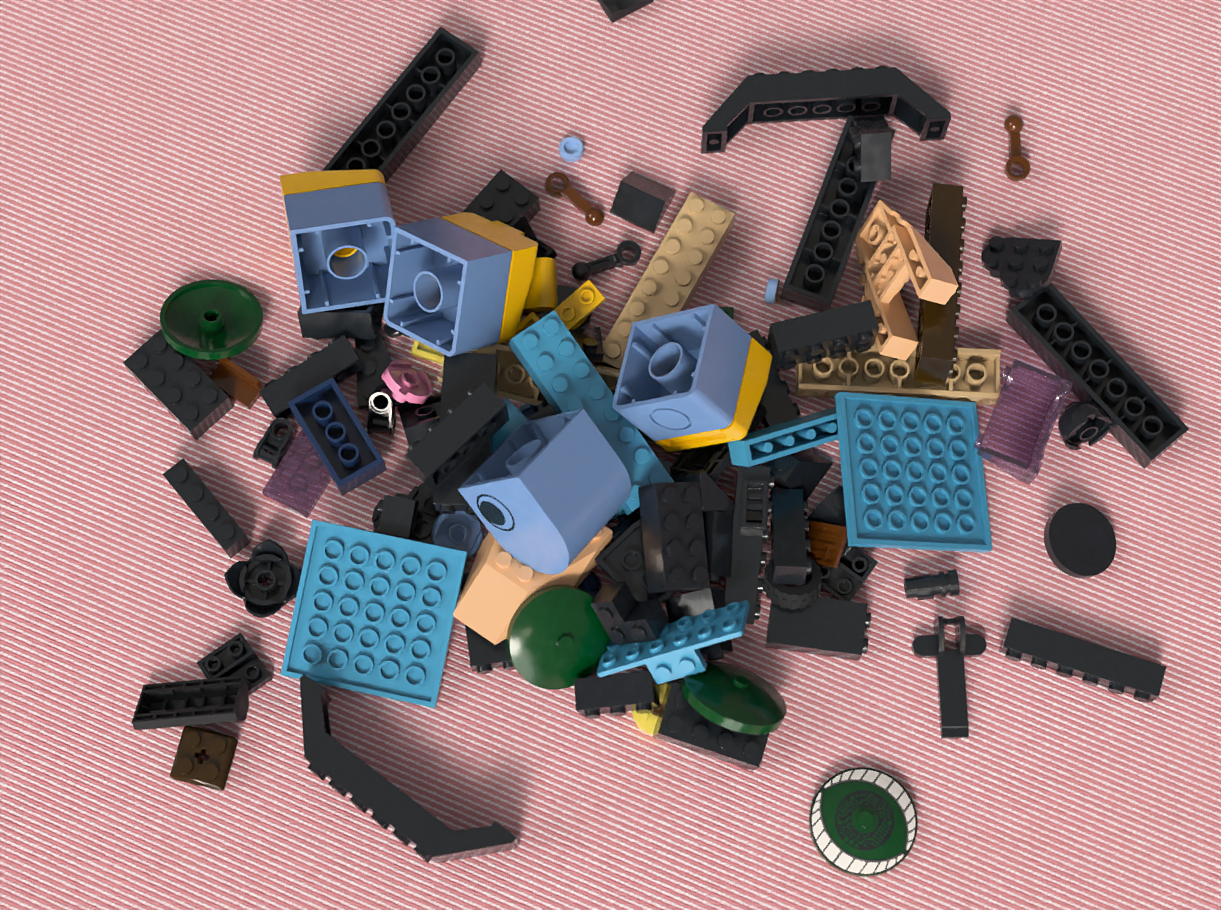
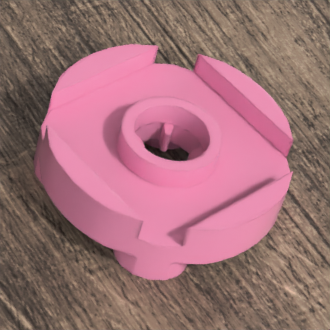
[381,360,433,404]

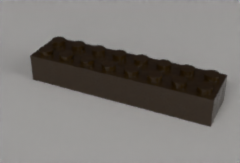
[914,183,967,386]

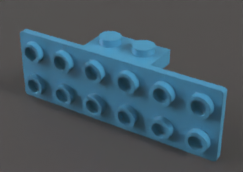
[596,600,750,685]

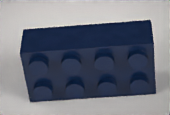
[287,377,387,496]

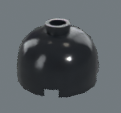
[1058,401,1112,450]

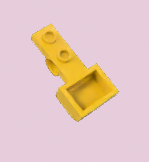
[522,257,558,314]
[509,280,607,342]

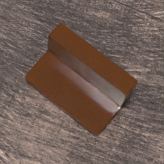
[209,358,264,410]

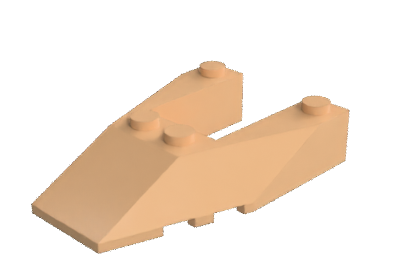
[856,200,958,361]
[453,526,613,645]

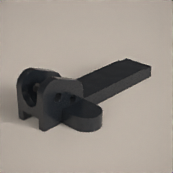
[911,616,987,739]

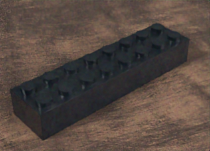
[322,26,481,183]
[781,115,895,312]
[1005,283,1189,469]

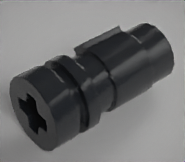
[904,569,960,600]

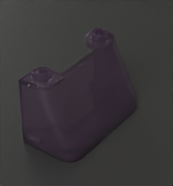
[974,359,1073,485]

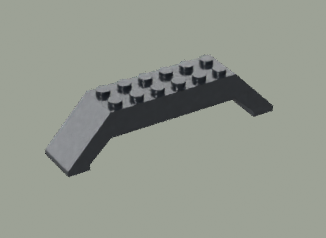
[701,66,951,154]
[300,674,519,863]

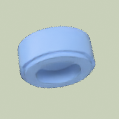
[559,137,584,163]
[765,278,780,304]

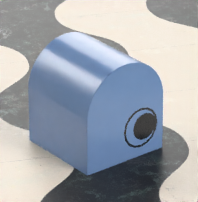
[458,408,631,575]

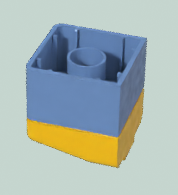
[280,169,396,314]
[384,212,538,357]
[612,304,772,452]

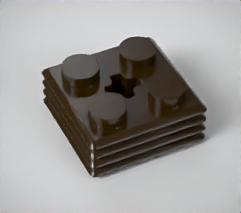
[170,726,238,791]

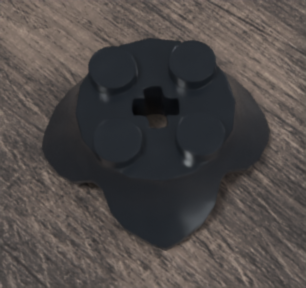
[224,539,302,618]

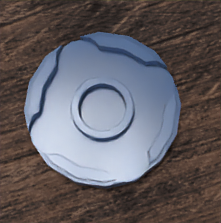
[431,511,483,558]

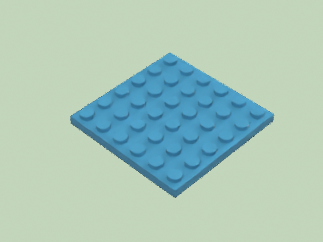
[835,392,992,553]
[281,519,468,708]

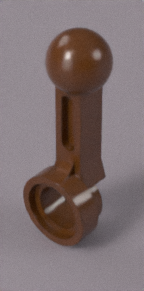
[1004,115,1030,182]
[545,172,605,226]

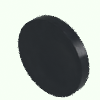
[1044,503,1116,579]

